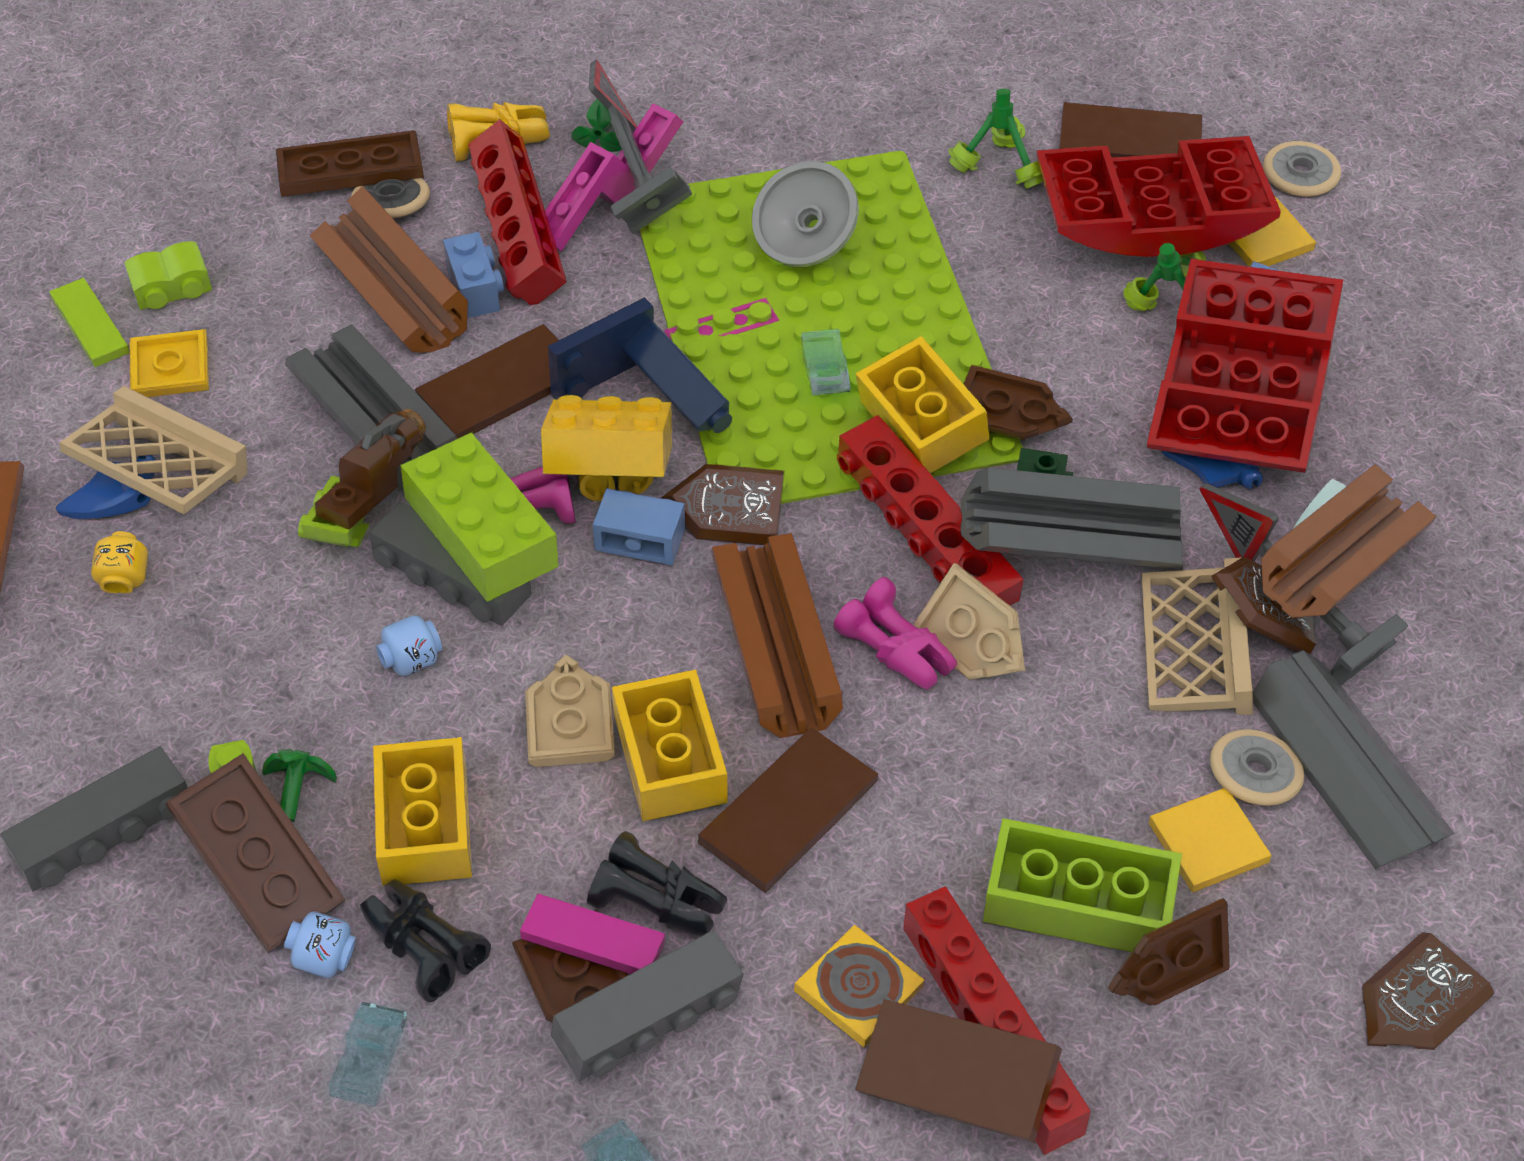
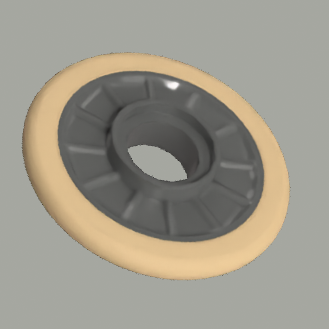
[351,178,430,218]

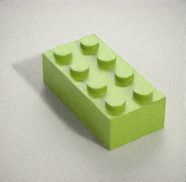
[400,432,559,602]
[983,818,1182,952]

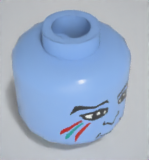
[376,615,442,676]
[284,911,357,978]

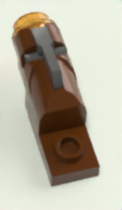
[315,409,426,530]

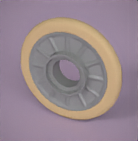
[1263,141,1341,197]
[1210,729,1304,806]

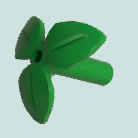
[571,99,622,152]
[262,749,337,822]

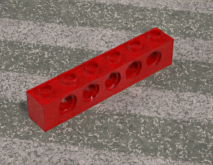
[468,119,567,305]
[837,415,1024,606]
[903,886,1091,1155]

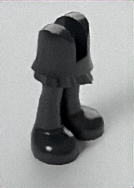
[587,831,728,937]
[360,879,491,1002]

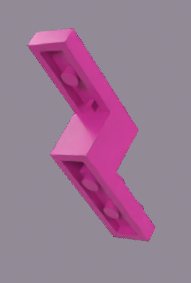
[545,103,684,252]

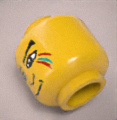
[91,531,148,593]

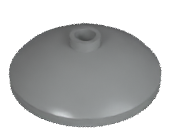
[752,161,859,267]

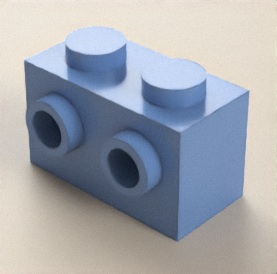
[443,232,504,318]
[593,488,685,566]

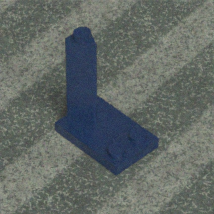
[548,297,732,433]

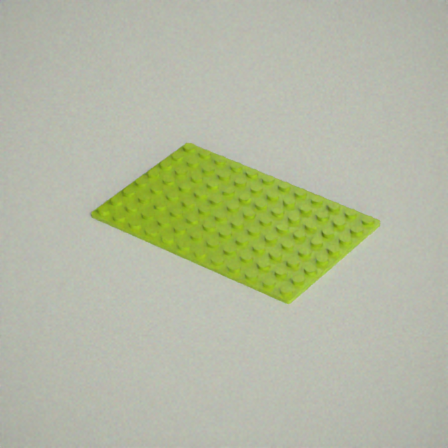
[640,151,1023,504]

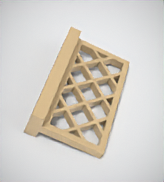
[59,386,247,514]
[1142,558,1253,715]

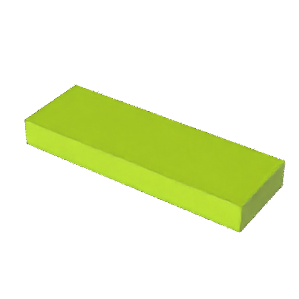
[49,277,130,367]

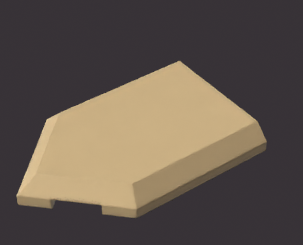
[913,563,1025,680]
[525,654,615,767]

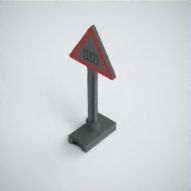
[588,59,693,234]
[1199,483,1408,685]

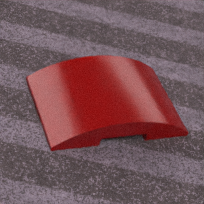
[1036,136,1281,257]
[1147,259,1344,473]

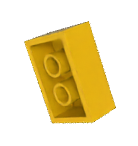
[855,336,990,474]
[541,395,672,477]
[612,669,728,822]
[373,737,472,887]

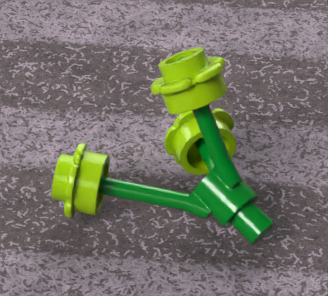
[948,88,1043,189]
[1123,243,1206,311]

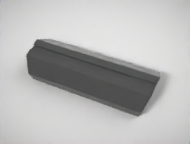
[285,324,457,490]
[960,467,1183,570]
[1252,650,1454,869]

